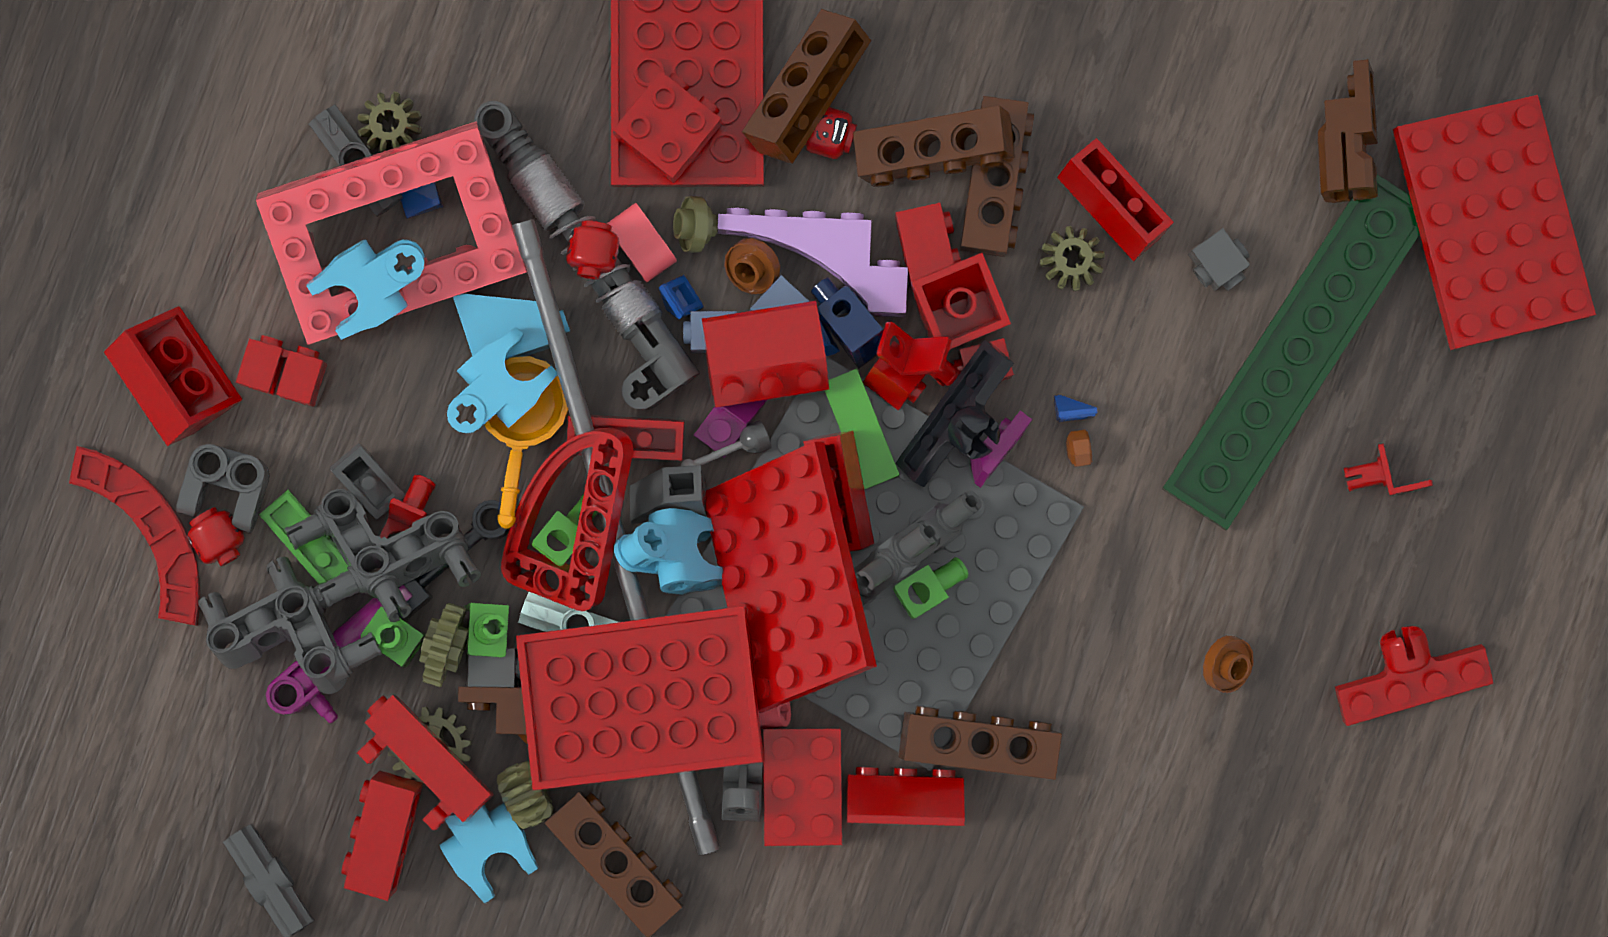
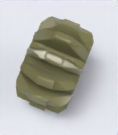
[357,91,422,153]
[1040,226,1105,292]
[497,761,554,829]

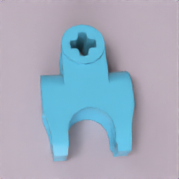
[306,239,425,340]
[447,327,558,433]
[614,508,723,595]
[439,801,539,903]

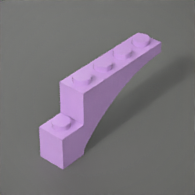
[718,208,908,317]

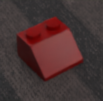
[911,252,1011,350]

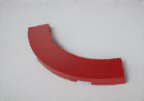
[69,446,200,626]

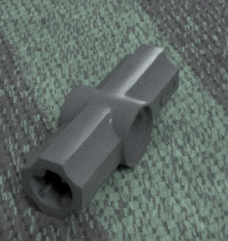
[308,104,404,217]
[223,824,315,937]

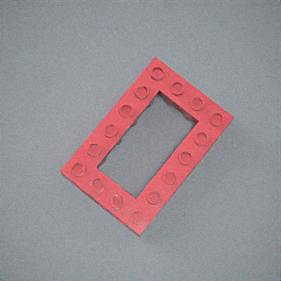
[256,121,527,345]

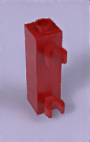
[357,695,494,831]

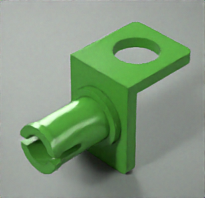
[532,494,599,567]
[893,557,969,619]
[464,603,509,658]
[361,607,426,667]

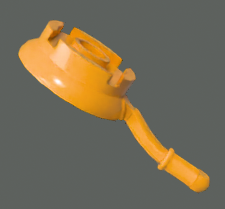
[484,356,568,529]

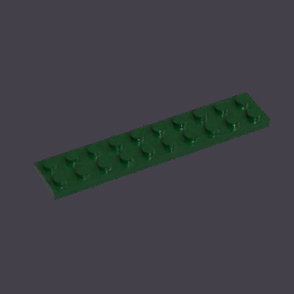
[1162,174,1420,531]

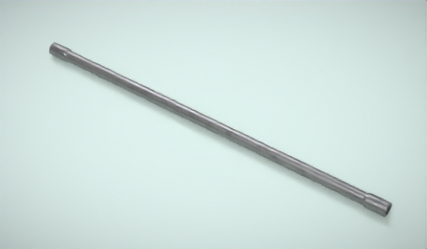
[512,219,720,855]

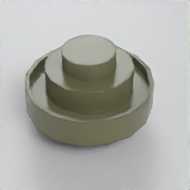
[673,196,718,253]

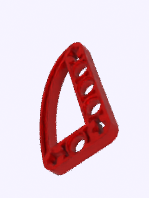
[501,428,633,611]

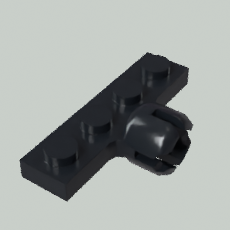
[895,339,1014,487]

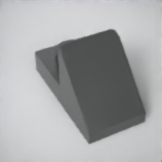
[329,443,405,520]

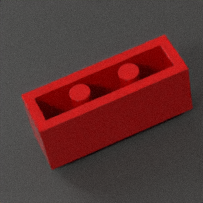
[1057,138,1174,261]
[567,415,685,461]
[803,430,874,551]
[341,770,424,901]

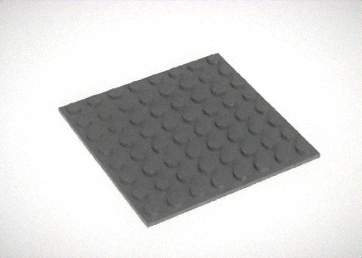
[666,356,1084,771]

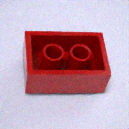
[763,728,842,846]

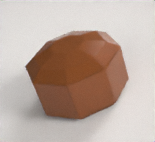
[1066,429,1093,467]

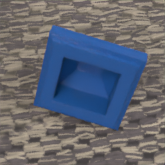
[659,275,704,319]

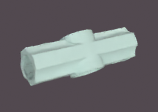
[518,592,618,632]

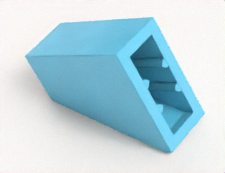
[453,294,570,360]

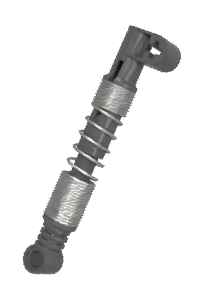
[474,101,700,410]

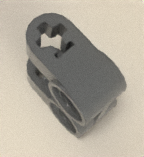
[176,444,270,533]
[722,746,764,822]

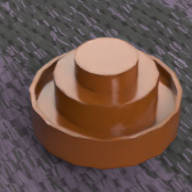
[724,238,780,294]
[1203,635,1254,693]

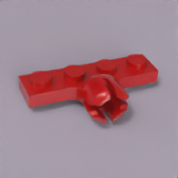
[1334,626,1494,726]

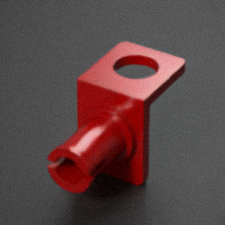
[877,322,959,386]
[1344,443,1433,496]
[380,475,436,539]

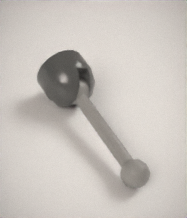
[681,420,771,466]

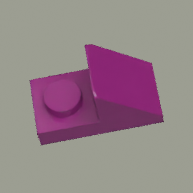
[694,399,768,459]
[970,411,1032,488]

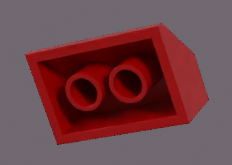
[702,301,830,408]
[104,306,243,447]
[846,767,965,826]

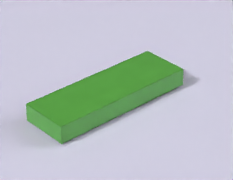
[825,369,900,490]
[259,490,348,584]

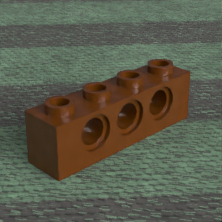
[742,9,871,164]
[960,96,1034,257]
[853,105,1015,187]
[898,706,1062,780]
[545,791,683,937]

